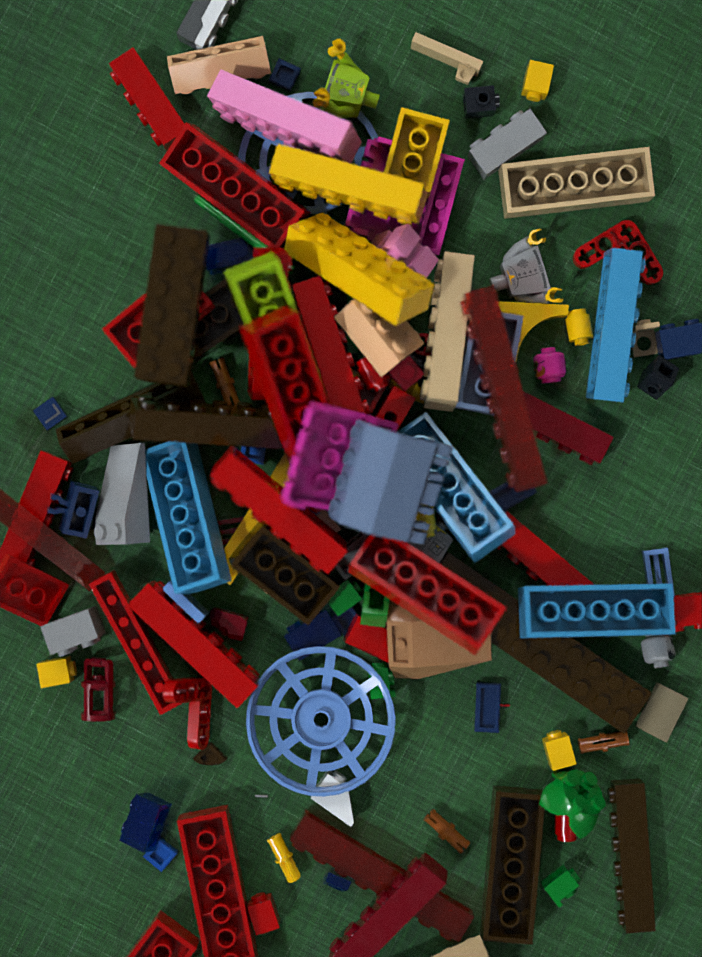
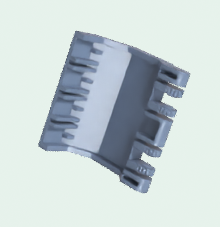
[329,419,453,544]

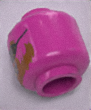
[533,347,566,383]

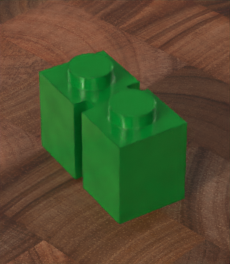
[360,583,389,628]

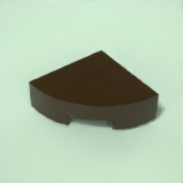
[193,741,228,765]

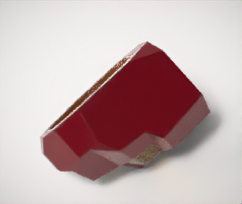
[209,607,249,641]

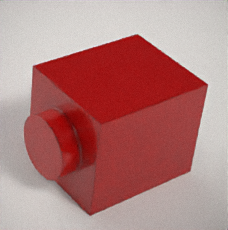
[247,892,281,936]

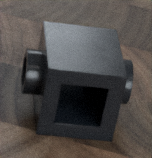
[462,85,500,119]
[637,355,679,400]

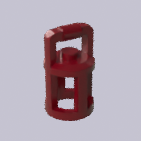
[81,657,116,722]

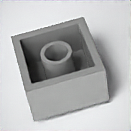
[41,606,106,657]

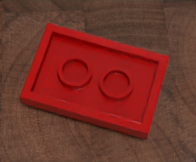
[0,553,69,626]

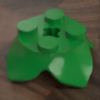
[539,768,606,839]

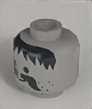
[641,635,676,668]

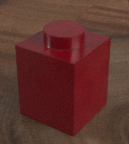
[388,355,424,392]

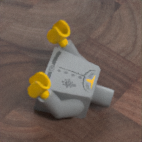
[489,229,563,304]

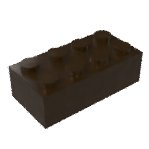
[228,522,340,625]

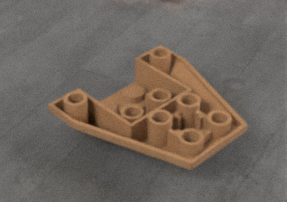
[387,599,492,679]

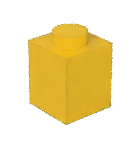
[521,60,554,102]
[36,656,77,688]
[542,730,577,771]

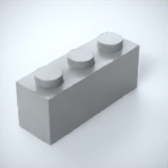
[468,109,547,180]

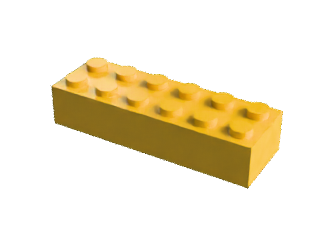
[269,144,427,226]
[284,213,435,326]

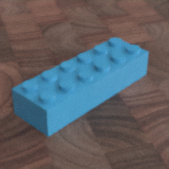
[586,248,645,402]
[396,412,516,563]
[145,442,232,595]
[518,584,675,638]

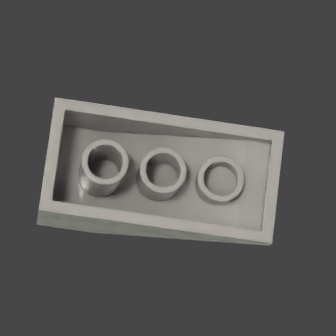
[94,443,150,545]

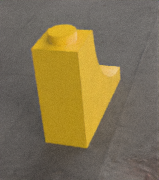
[492,301,569,362]

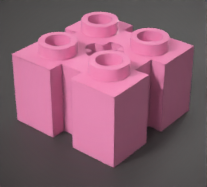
[371,224,438,278]

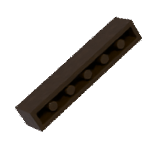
[55,372,206,464]
[607,778,656,934]

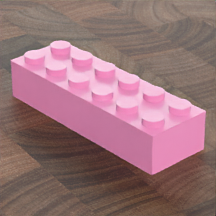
[207,69,362,164]

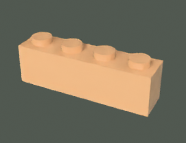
[167,36,271,94]

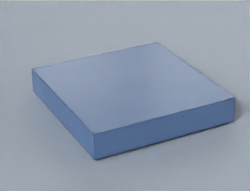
[163,580,210,623]

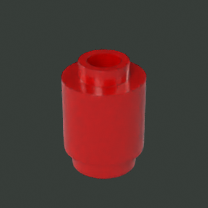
[356,357,390,392]
[554,815,577,842]

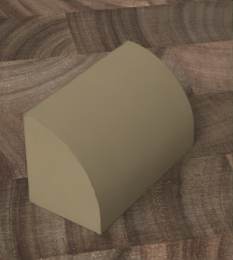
[635,682,688,743]

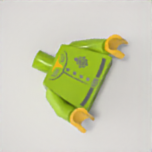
[313,39,380,119]

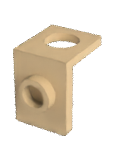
[632,319,660,358]

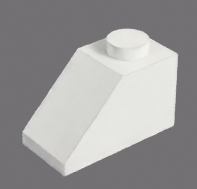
[311,770,354,827]

